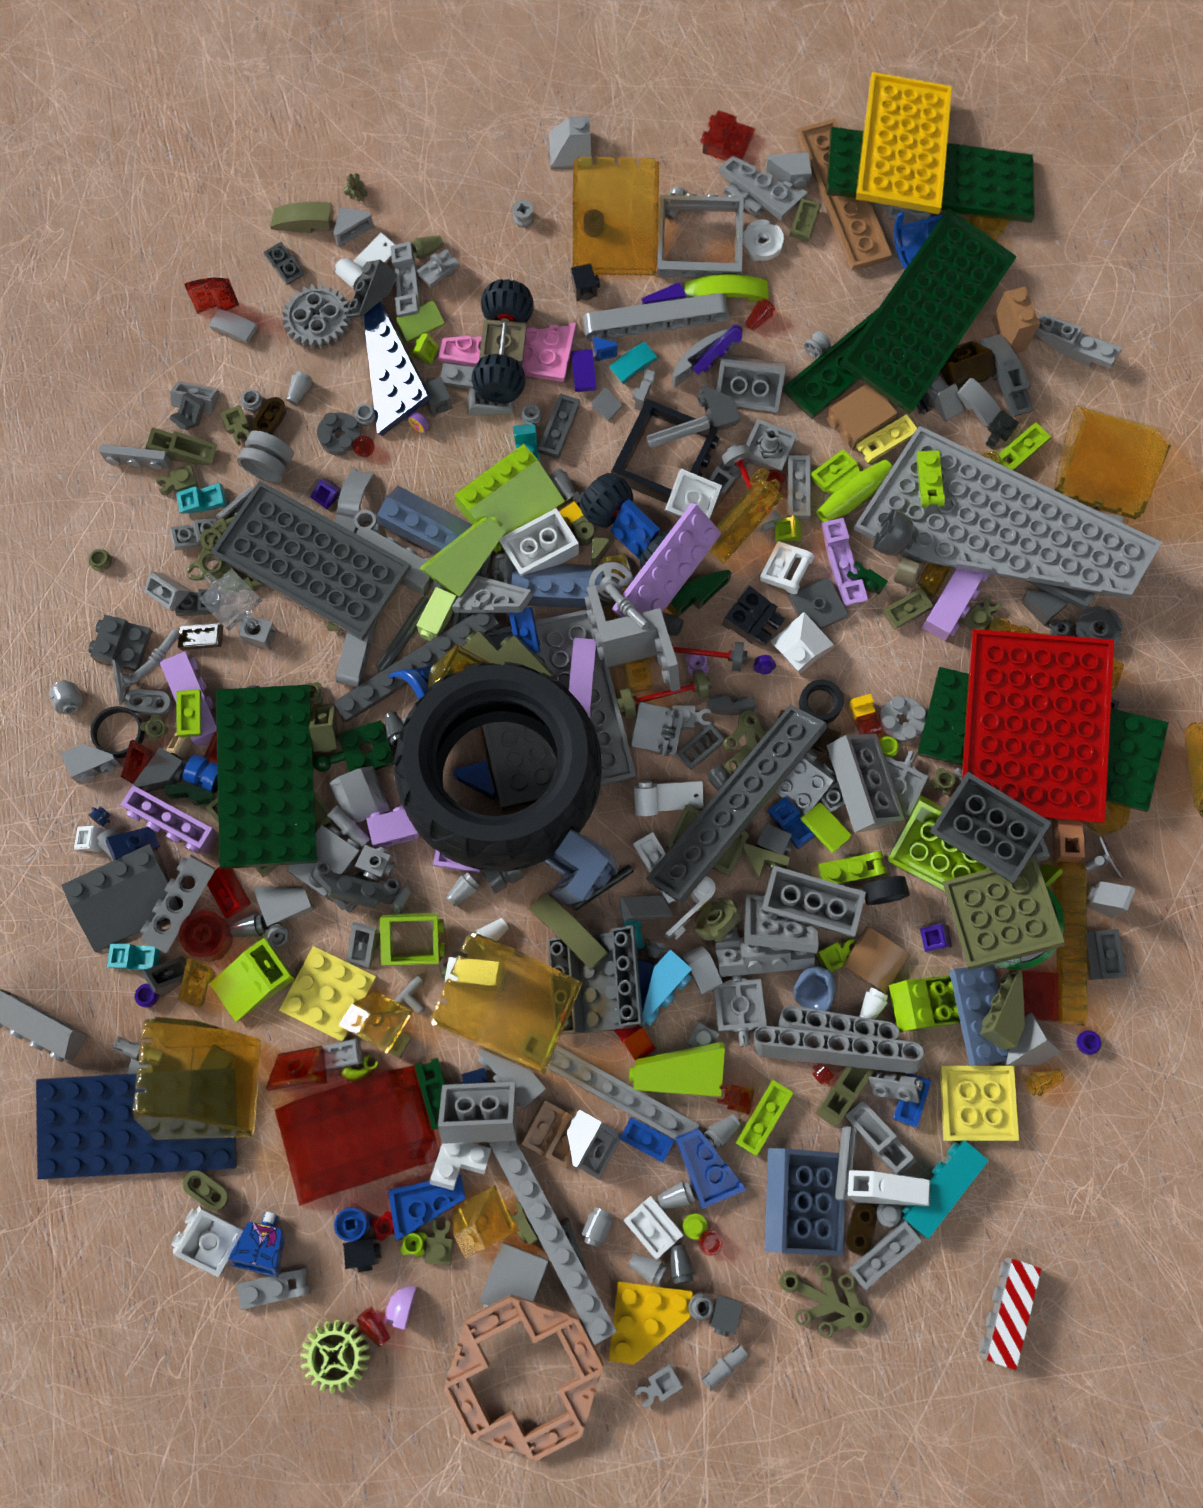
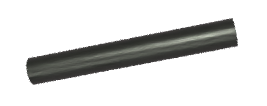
[571,864,634,911]

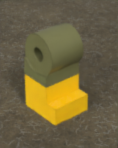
[559,501,594,546]

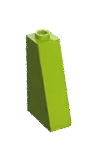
[419,516,506,597]
[629,1042,725,1097]

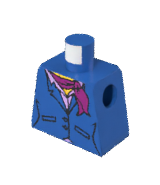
[228,1212,285,1278]

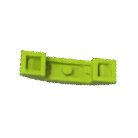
[684,274,769,302]

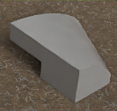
[254,886,314,928]

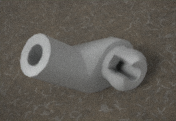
[393,887,411,923]

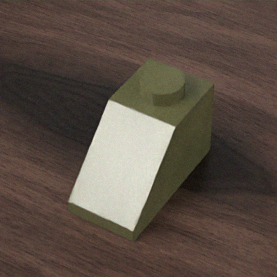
[309,704,338,752]

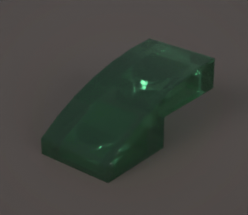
[165,784,217,806]

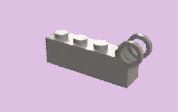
[354,510,434,596]

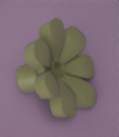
[343,173,367,201]

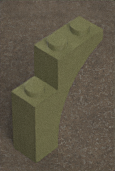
[447,631,555,678]

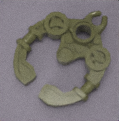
[186,513,266,595]

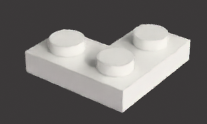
[430,1143,492,1191]

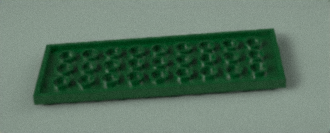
[826,127,1035,223]
[839,208,1017,415]
[917,667,1169,812]

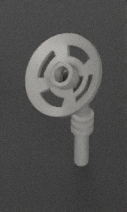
[589,562,650,630]
[112,629,181,705]

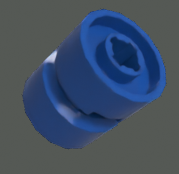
[183,754,218,794]
[334,1207,371,1241]

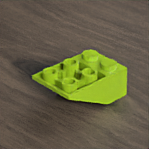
[210,938,295,1023]
[889,976,960,1033]

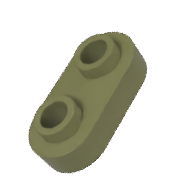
[183,1170,229,1211]

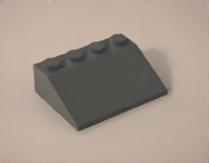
[930,772,1052,883]
[62,844,181,952]

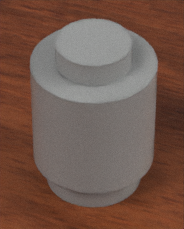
[581,1207,613,1248]

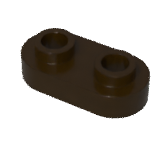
[252,397,287,435]
[845,1203,877,1255]

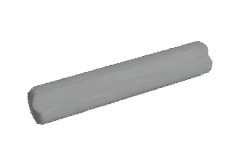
[647,416,710,448]
[835,1126,857,1201]

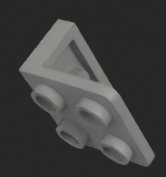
[775,750,836,814]

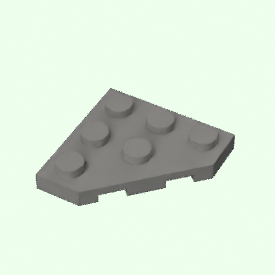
[744,894,819,953]

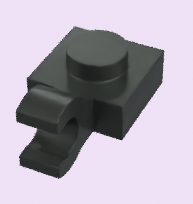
[985,411,1019,449]

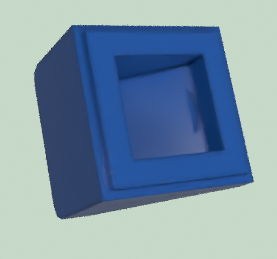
[593,337,617,361]

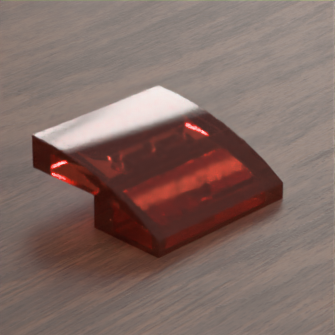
[184,278,240,314]

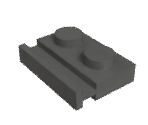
[1082,929,1127,980]

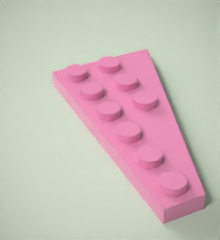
[438,322,576,383]

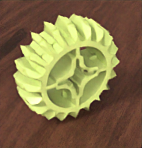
[300,1320,370,1394]

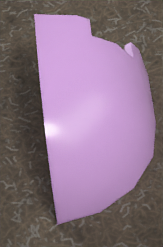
[383,1286,417,1330]

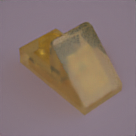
[178,958,217,1008]

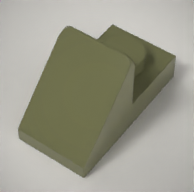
[742,843,790,881]

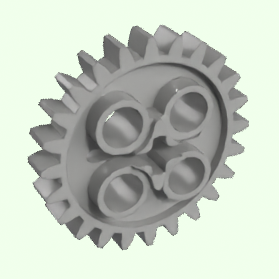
[282,284,351,350]

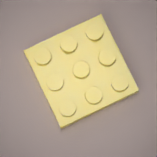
[279,946,377,1042]
[939,1066,1019,1141]

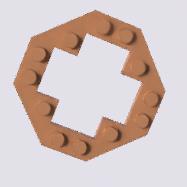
[443,1294,604,1461]

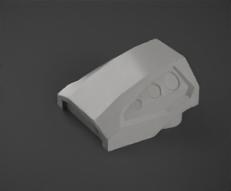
[329,766,391,824]

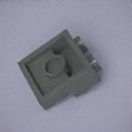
[88,615,152,671]

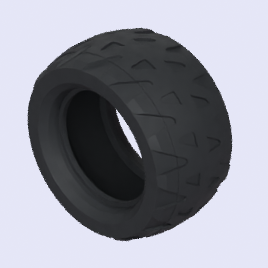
[394,662,602,872]

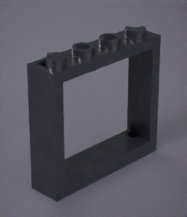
[611,399,720,503]

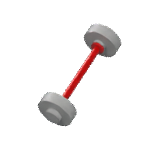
[722,444,781,532]

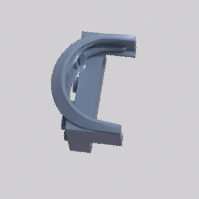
[543,829,618,905]

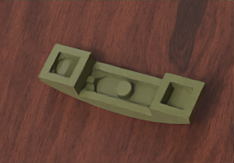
[528,893,608,970]

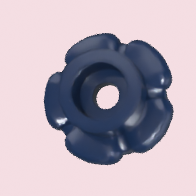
[89,806,111,827]

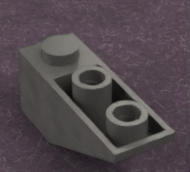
[346,259,397,318]

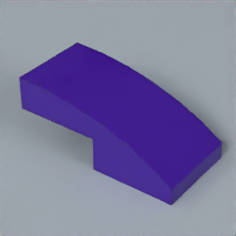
[571,349,596,392]

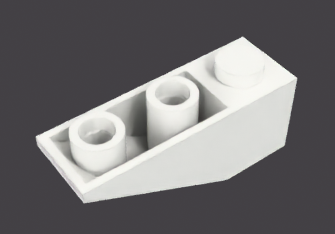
[848,1170,930,1206]

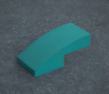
[609,341,658,384]
[176,483,227,514]
[107,944,161,970]

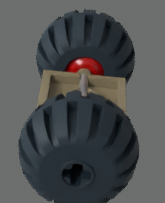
[472,279,534,403]

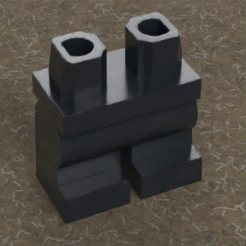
[722,585,785,646]

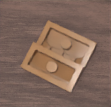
[843,926,909,994]
[520,1099,575,1168]

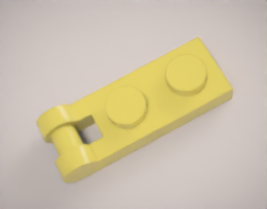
[856,414,917,464]

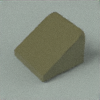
[591,538,610,566]

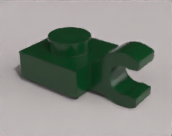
[846,562,888,595]

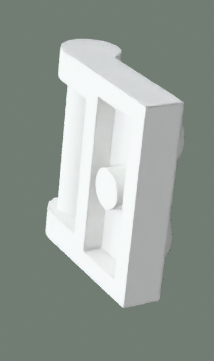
[760,541,815,594]

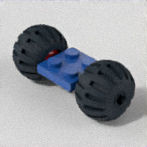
[580,473,680,569]

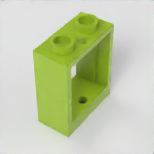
[380,913,445,965]

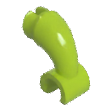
[342,1055,379,1082]

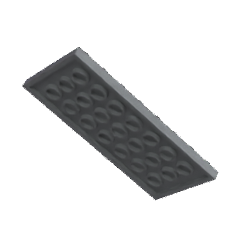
[210,480,411,641]

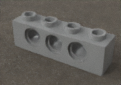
[140,855,216,953]

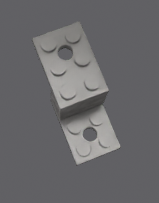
[584,585,680,692]

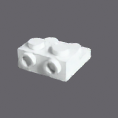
[171,1205,244,1277]

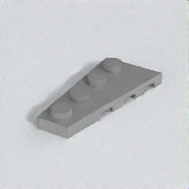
[718,156,808,221]

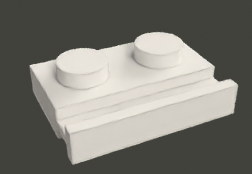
[623,1196,683,1260]

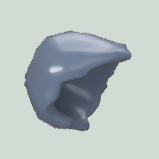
[793,966,838,1011]

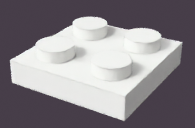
[664,469,722,519]

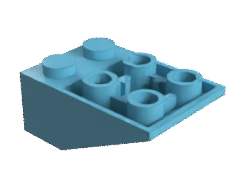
[640,950,692,1027]

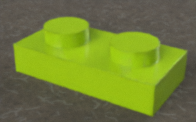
[176,689,202,738]

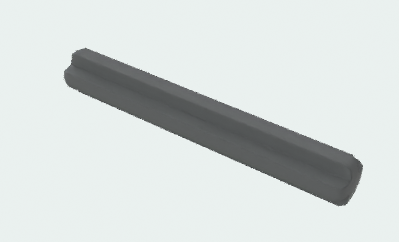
[376,596,429,672]

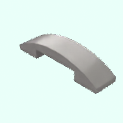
[390,241,420,318]
[672,329,743,387]

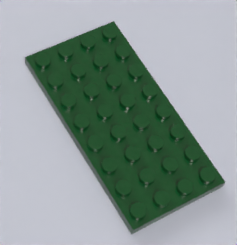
[216,684,317,869]

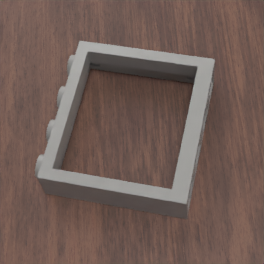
[657,193,744,278]

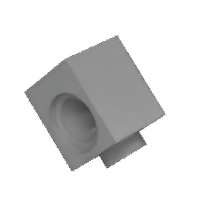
[238,615,277,650]

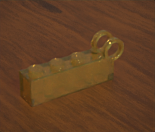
[708,468,784,564]

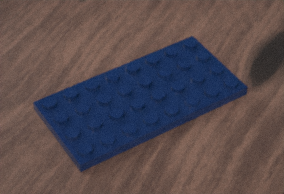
[36,1068,237,1179]

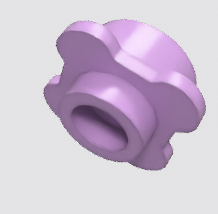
[685,654,709,675]

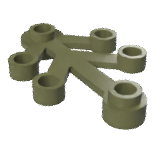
[723,710,767,773]
[779,1262,871,1338]

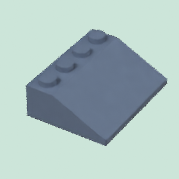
[764,1148,845,1256]

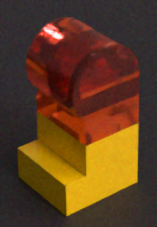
[848,693,882,737]

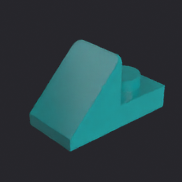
[513,424,539,461]

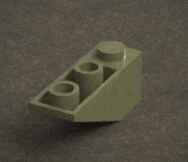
[980,970,1025,1050]

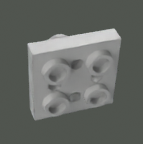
[745,419,797,474]

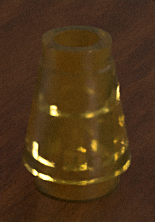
[1025,1069,1064,1096]

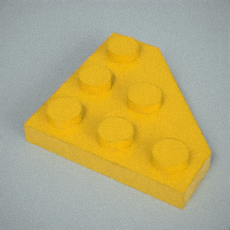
[609,1281,693,1365]

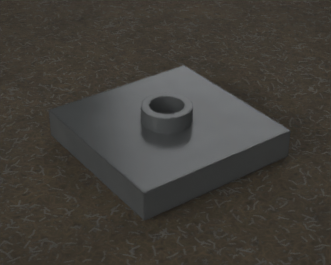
[788,577,849,630]

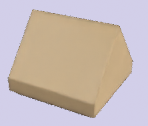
[166,732,193,760]

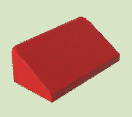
[207,867,251,919]

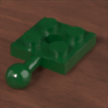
[313,720,395,772]

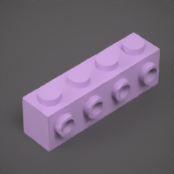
[121,785,219,854]

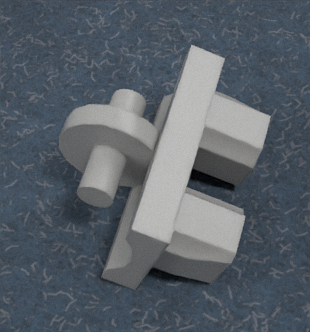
[417,249,460,289]

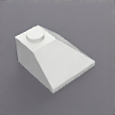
[770,612,834,675]

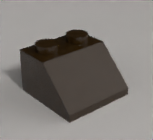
[940,341,996,390]

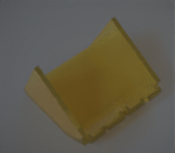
[573,157,659,276]
[1054,405,1171,520]
[430,932,583,1074]
[133,1016,261,1140]

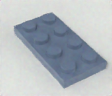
[949,964,1008,1066]

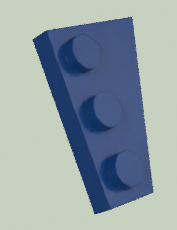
[675,1128,747,1209]
[388,1174,466,1241]

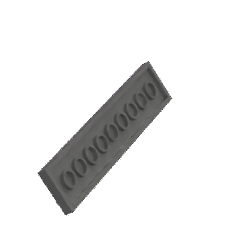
[646,704,828,904]

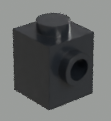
[571,263,600,301]
[343,1238,382,1272]

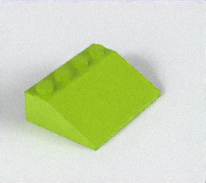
[454,444,565,553]
[887,796,989,891]

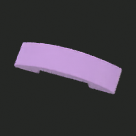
[822,518,868,606]
[569,638,596,717]

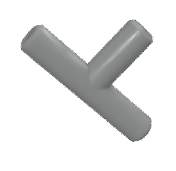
[386,975,425,1016]

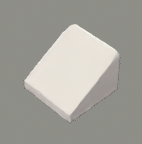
[74,826,106,852]

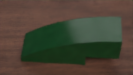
[666,570,732,616]

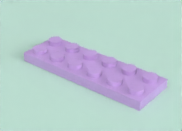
[611,503,722,618]

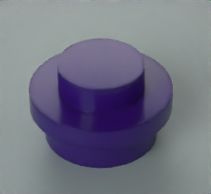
[753,655,776,675]
[135,983,159,1008]
[1076,1030,1101,1055]

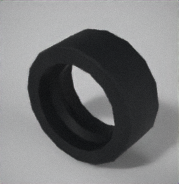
[799,679,844,724]
[862,876,910,905]

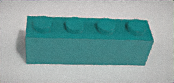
[901,1141,989,1239]

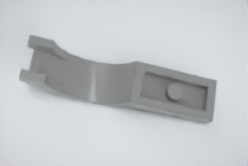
[335,468,374,534]

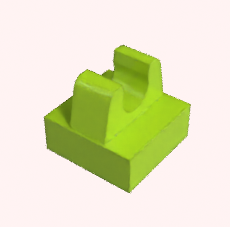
[411,333,440,364]

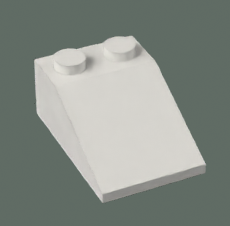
[499,508,579,576]

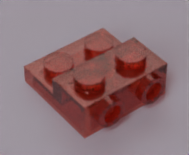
[701,110,755,161]

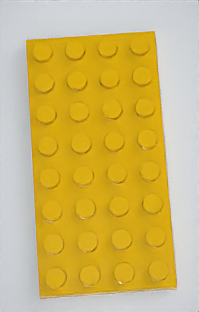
[856,72,952,214]

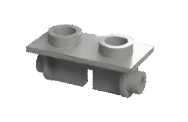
[869,1071,923,1103]

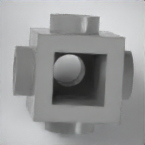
[355,845,395,882]

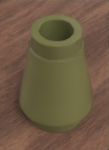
[411,235,443,259]

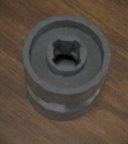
[482,870,524,894]

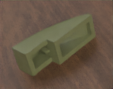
[270,202,334,233]
[146,427,217,466]
[815,1051,875,1127]

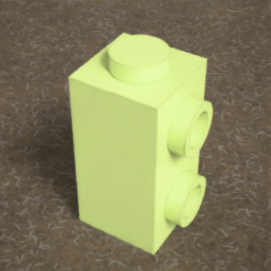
[416,587,457,641]

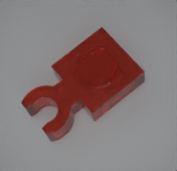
[717,1085,754,1114]

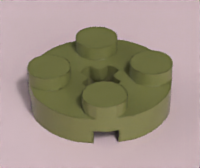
[694,898,742,942]

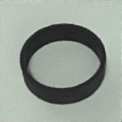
[90,706,145,758]

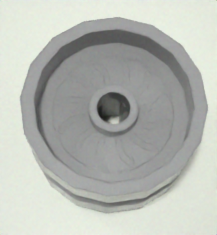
[237,431,294,483]

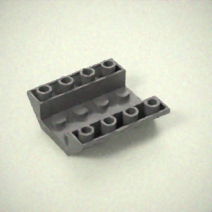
[548,926,643,1035]

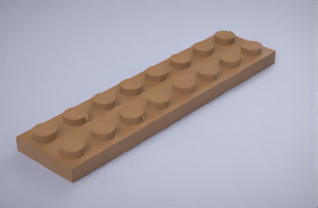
[796,119,892,271]

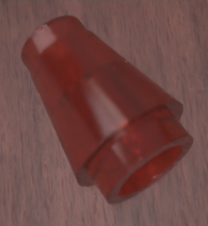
[745,298,775,331]
[355,1306,391,1347]

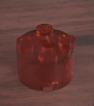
[178,910,233,962]

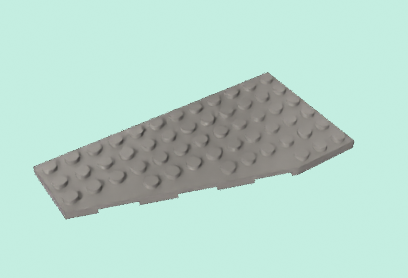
[854,426,1162,599]

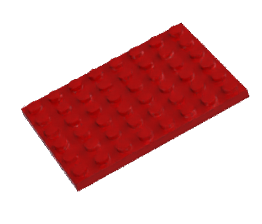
[961,629,1114,824]

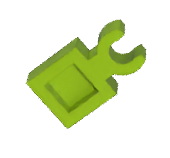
[815,939,855,972]

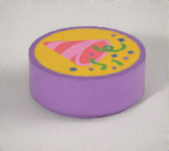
[407,412,429,433]

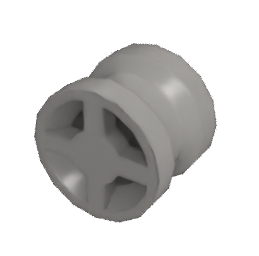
[513,200,534,228]
[803,331,831,359]

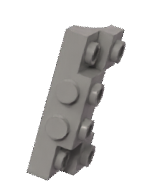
[714,922,815,977]

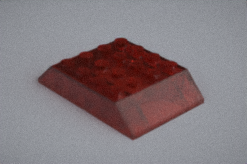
[275,1065,439,1206]

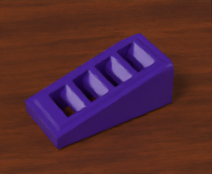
[641,282,687,305]

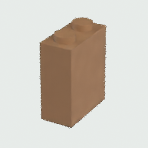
[992,286,1040,353]
[827,384,897,449]

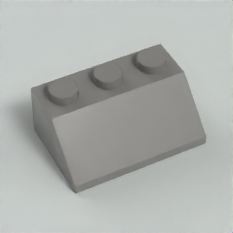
[716,355,786,413]
[438,1082,518,1144]

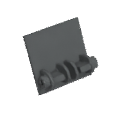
[631,702,685,756]

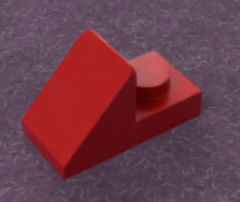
[613,1025,656,1061]

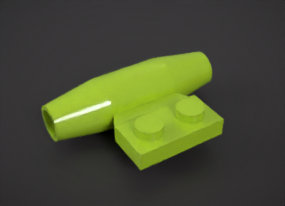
[810,449,893,522]

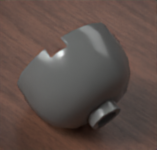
[872,509,915,555]

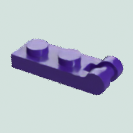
[692,324,743,375]

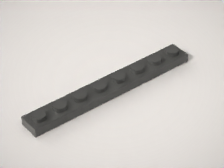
[334,613,500,722]

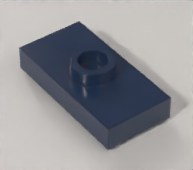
[105,827,160,861]

